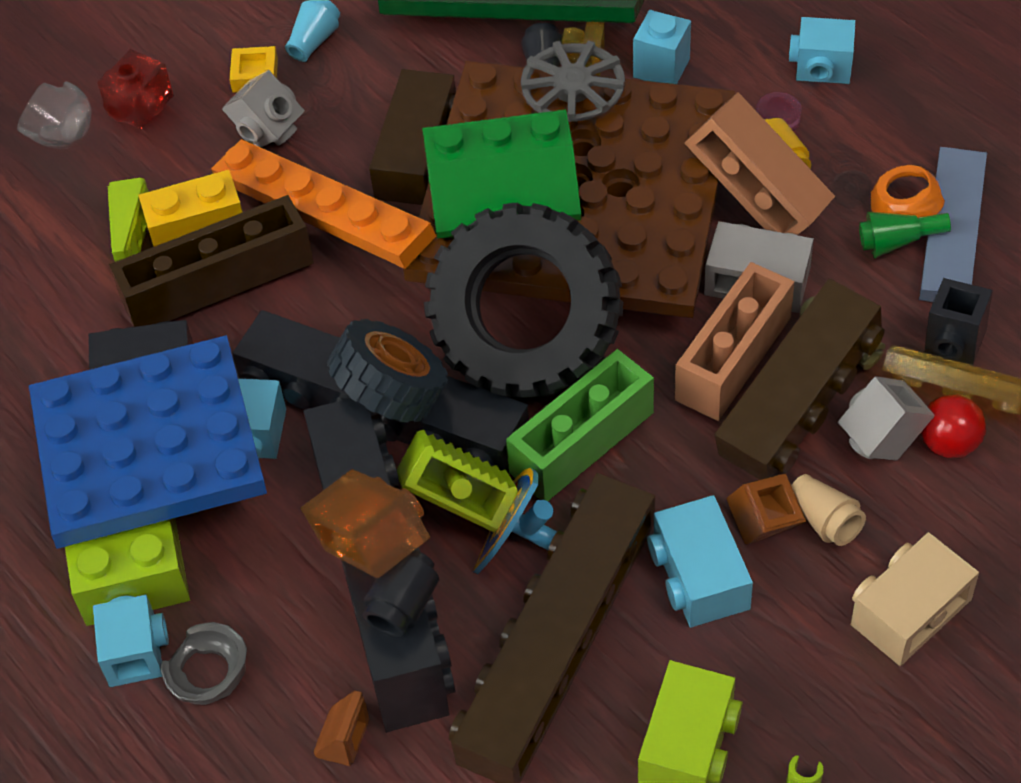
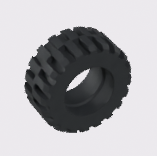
[424,202,624,398]

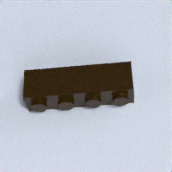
[109,195,314,327]
[714,278,885,480]

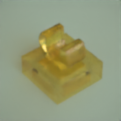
[562,22,605,76]

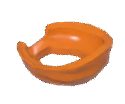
[871,165,945,218]

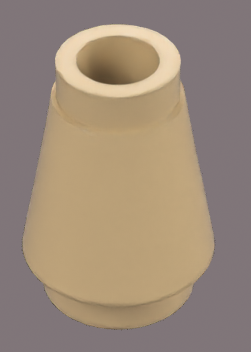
[791,474,866,546]

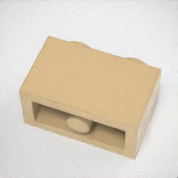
[851,532,979,666]

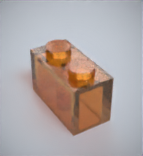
[301,469,431,579]

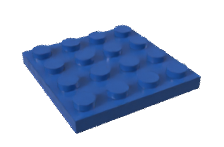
[29,335,267,549]

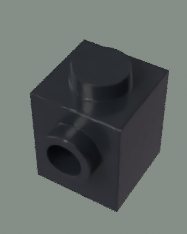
[924,278,993,365]

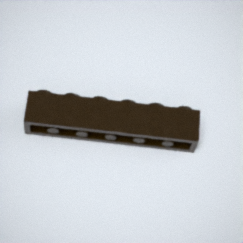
[449,473,655,783]

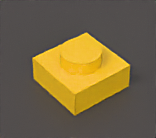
[229,46,278,92]

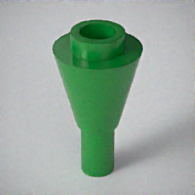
[859,211,951,259]

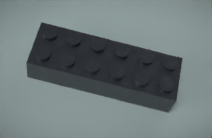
[303,398,456,733]

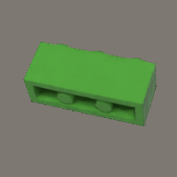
[506,349,654,501]

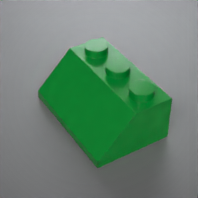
[422,109,581,239]

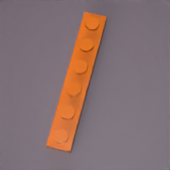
[211,139,436,269]

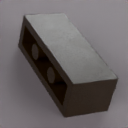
[369,69,456,205]

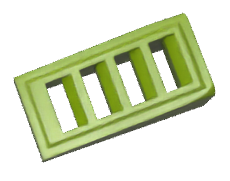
[107,178,148,262]

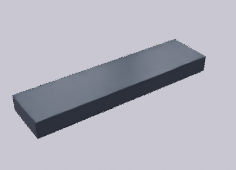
[919,147,987,302]

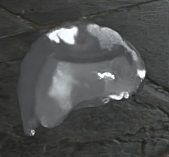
[17,81,92,149]

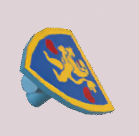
[473,468,557,574]

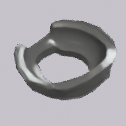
[161,622,247,705]

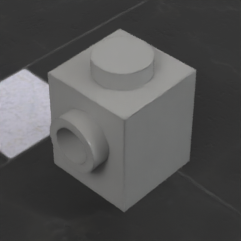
[838,376,935,460]

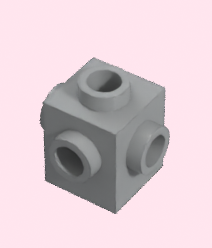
[222,70,305,147]

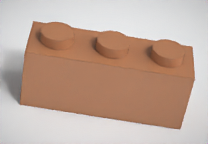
[684,92,835,235]
[675,262,795,421]

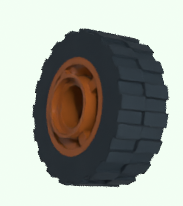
[327,319,448,422]

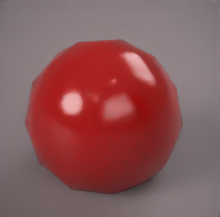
[921,394,986,458]

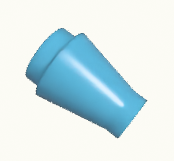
[285,0,340,62]

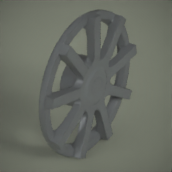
[521,41,625,122]

